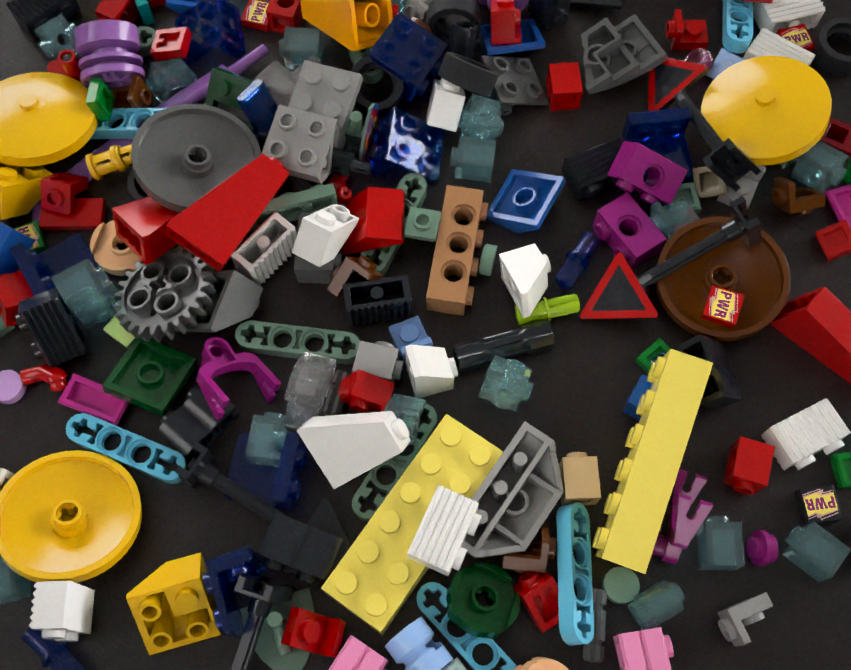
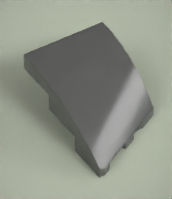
[581,14,667,94]

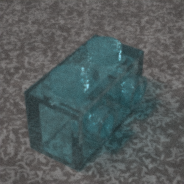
[51,258,118,329]

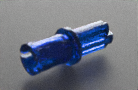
[555,232,600,289]
[21,627,86,670]

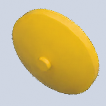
[701,56,832,166]
[0,72,98,167]
[0,450,142,583]

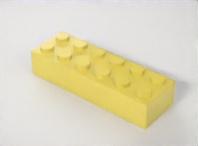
[592,349,713,574]
[321,414,503,635]

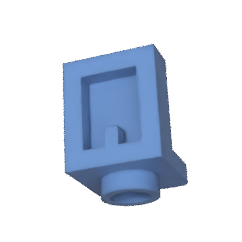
[388,316,433,364]

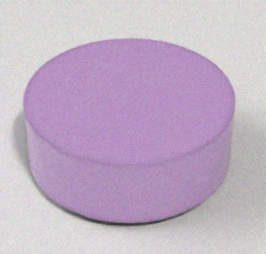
[0,370,27,404]

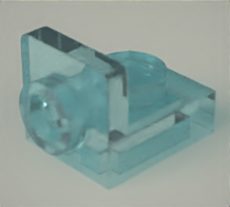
[649,197,700,242]

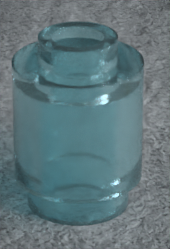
[628,579,685,630]

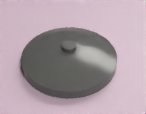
[131,104,261,213]

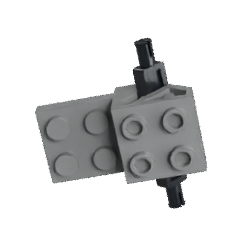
[253,60,372,184]

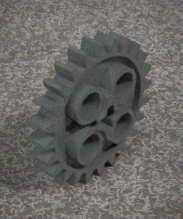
[113,246,217,342]

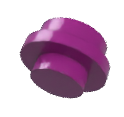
[746,530,778,566]

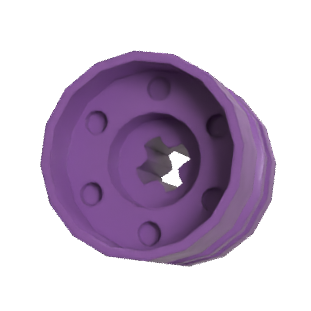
[74,20,145,90]

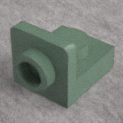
[404,206,441,242]

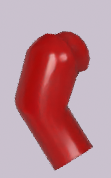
[327,173,352,205]
[20,363,68,392]

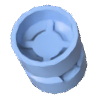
[384,616,454,670]

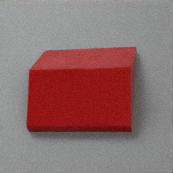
[343,187,405,255]

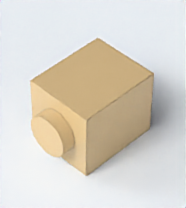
[559,452,601,506]

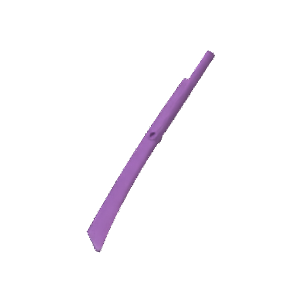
[32,44,269,223]

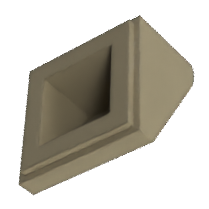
[693,166,728,198]

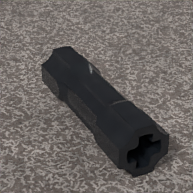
[452,319,555,373]

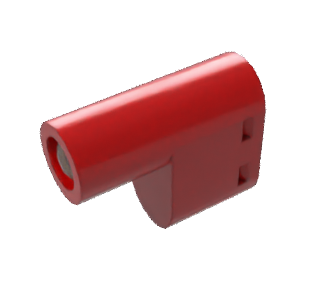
[47,49,88,88]

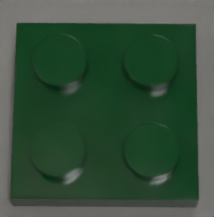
[102,337,197,417]

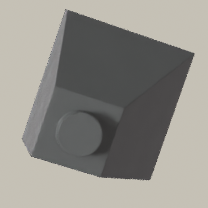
[176,270,263,332]

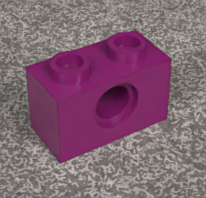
[607,141,688,206]
[593,192,667,270]

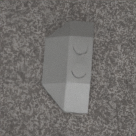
[462,421,564,559]

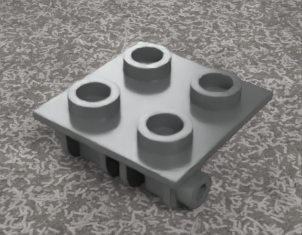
[481,55,549,116]

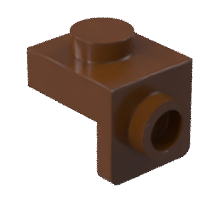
[112,76,152,108]
[771,176,825,214]
[327,255,383,297]
[502,524,556,573]

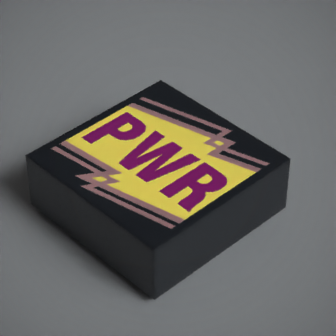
[795,485,843,526]

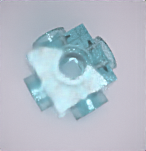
[34,13,79,60]
[458,94,504,148]
[478,355,534,411]

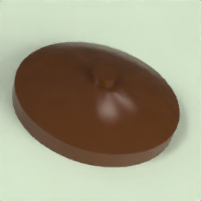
[655,216,790,341]

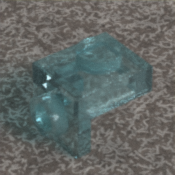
[146,58,197,103]

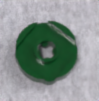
[446,562,520,639]

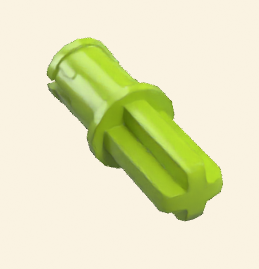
[514,294,580,326]

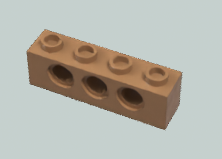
[426,185,488,316]

